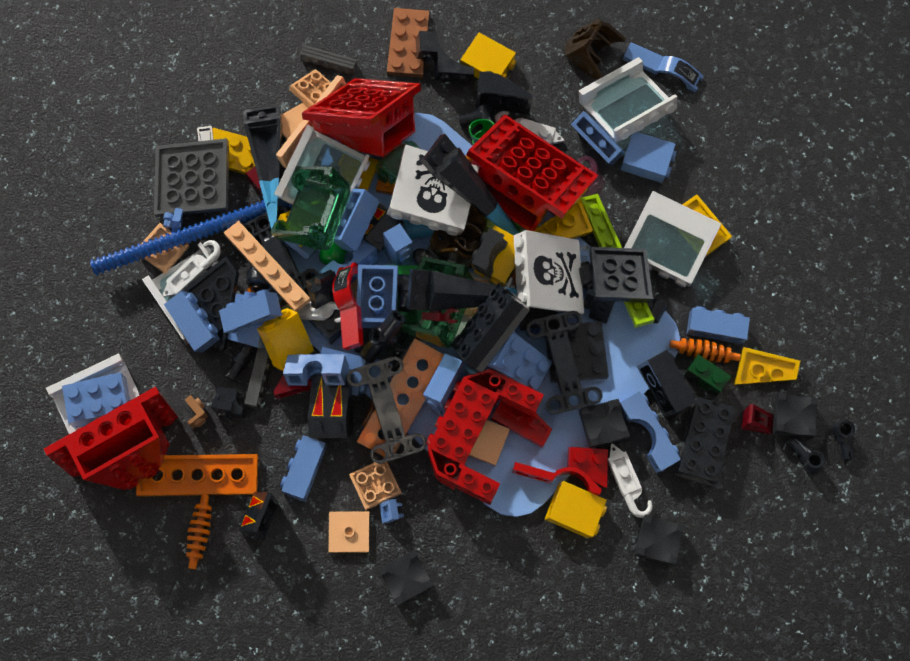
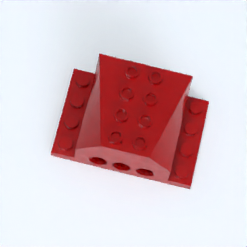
[302,78,421,157]
[466,115,598,232]
[44,386,178,490]

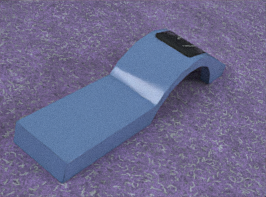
[623,42,704,92]

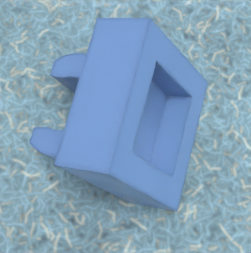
[163,208,183,233]
[380,499,404,524]

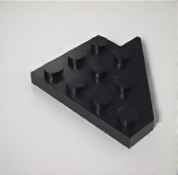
[183,256,239,351]

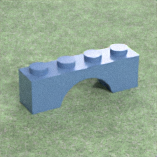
[620,391,681,473]

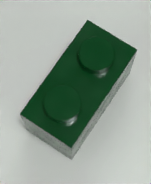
[684,354,731,397]

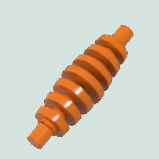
[669,338,740,363]
[186,494,212,570]

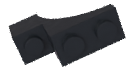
[416,31,474,83]

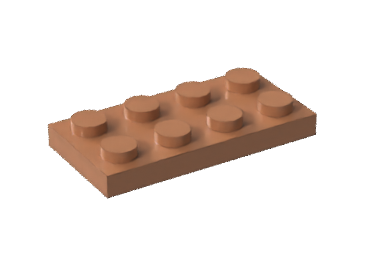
[387,8,429,78]

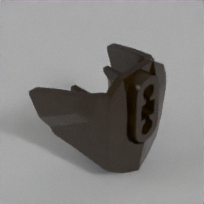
[565,20,626,80]
[430,205,486,270]

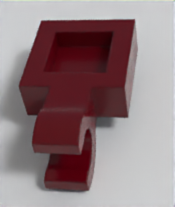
[422,308,459,324]

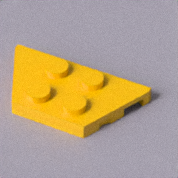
[212,128,255,175]

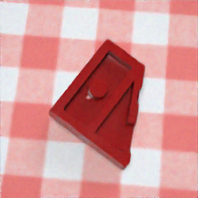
[567,447,608,488]

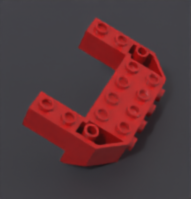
[426,369,544,505]

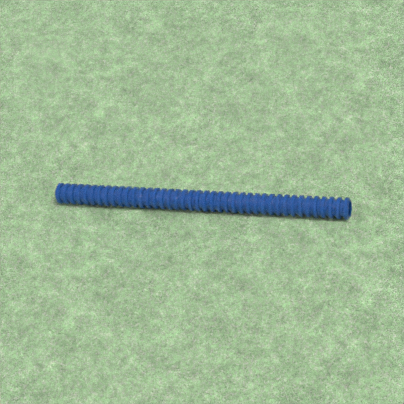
[90,181,324,276]

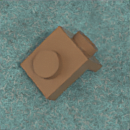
[185,395,208,429]

